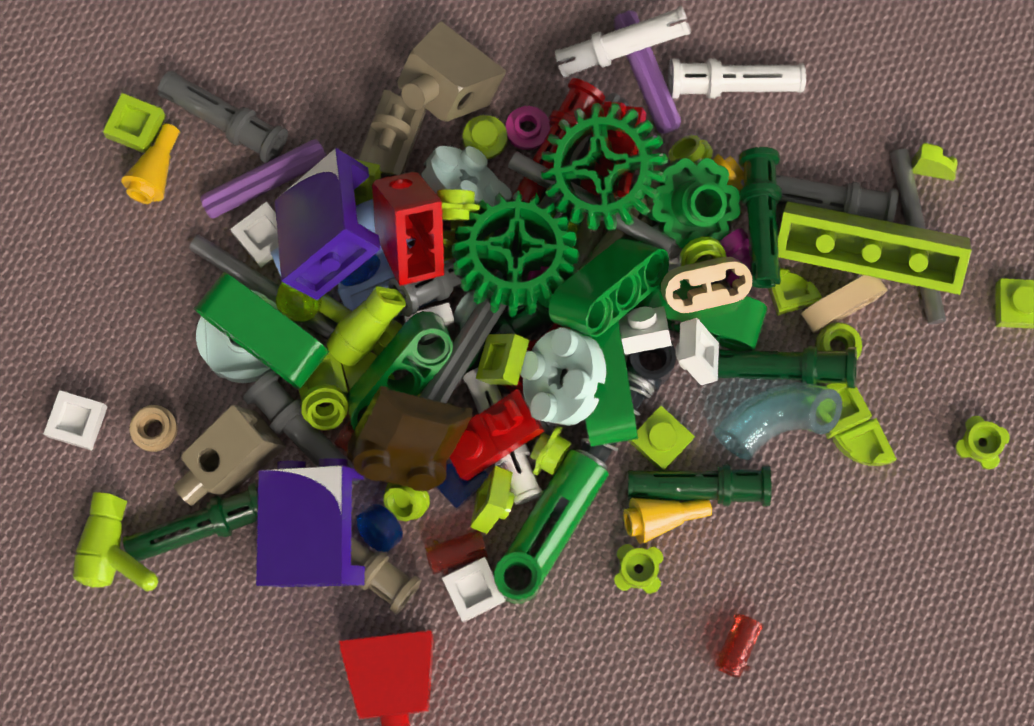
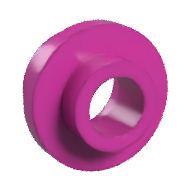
[506,106,550,150]

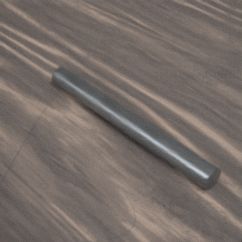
[890,149,946,325]
[509,152,676,254]
[189,234,337,339]

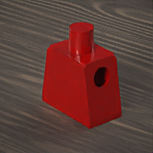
[372,172,444,286]
[339,630,434,726]

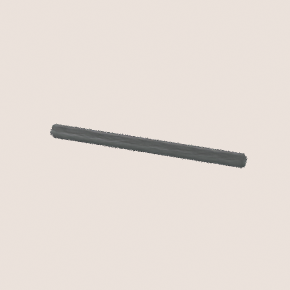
[420,93,629,404]

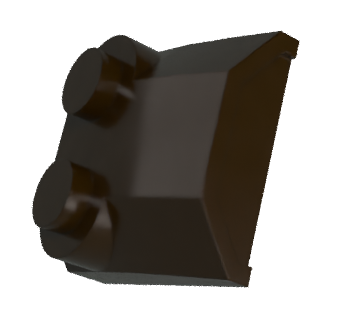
[347,386,472,491]

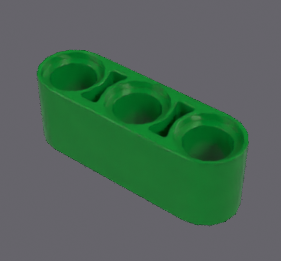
[549,237,669,337]
[628,271,768,351]
[194,272,329,389]
[347,311,453,430]
[581,320,638,447]

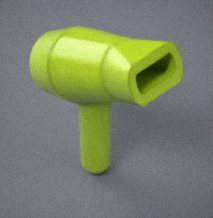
[310,286,406,366]
[73,492,158,591]

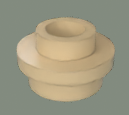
[130,405,178,452]

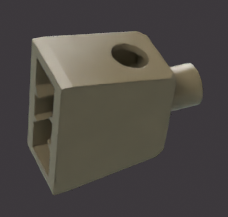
[397,21,506,122]
[173,405,287,506]

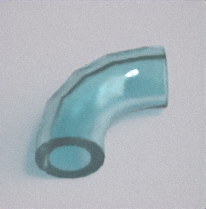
[714,382,842,460]

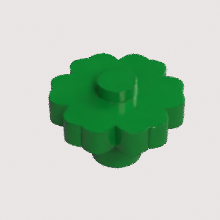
[647,158,740,249]

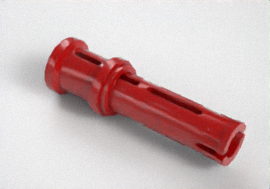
[511,78,605,204]

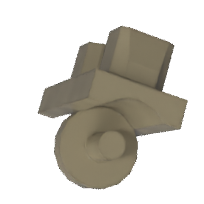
[358,89,427,177]

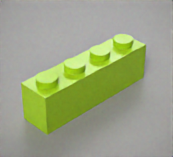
[778,201,972,295]

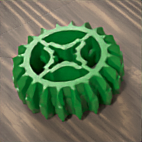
[541,103,668,231]
[452,191,579,317]

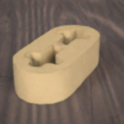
[661,257,752,313]
[801,275,887,334]

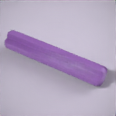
[614,10,681,134]
[200,139,326,218]

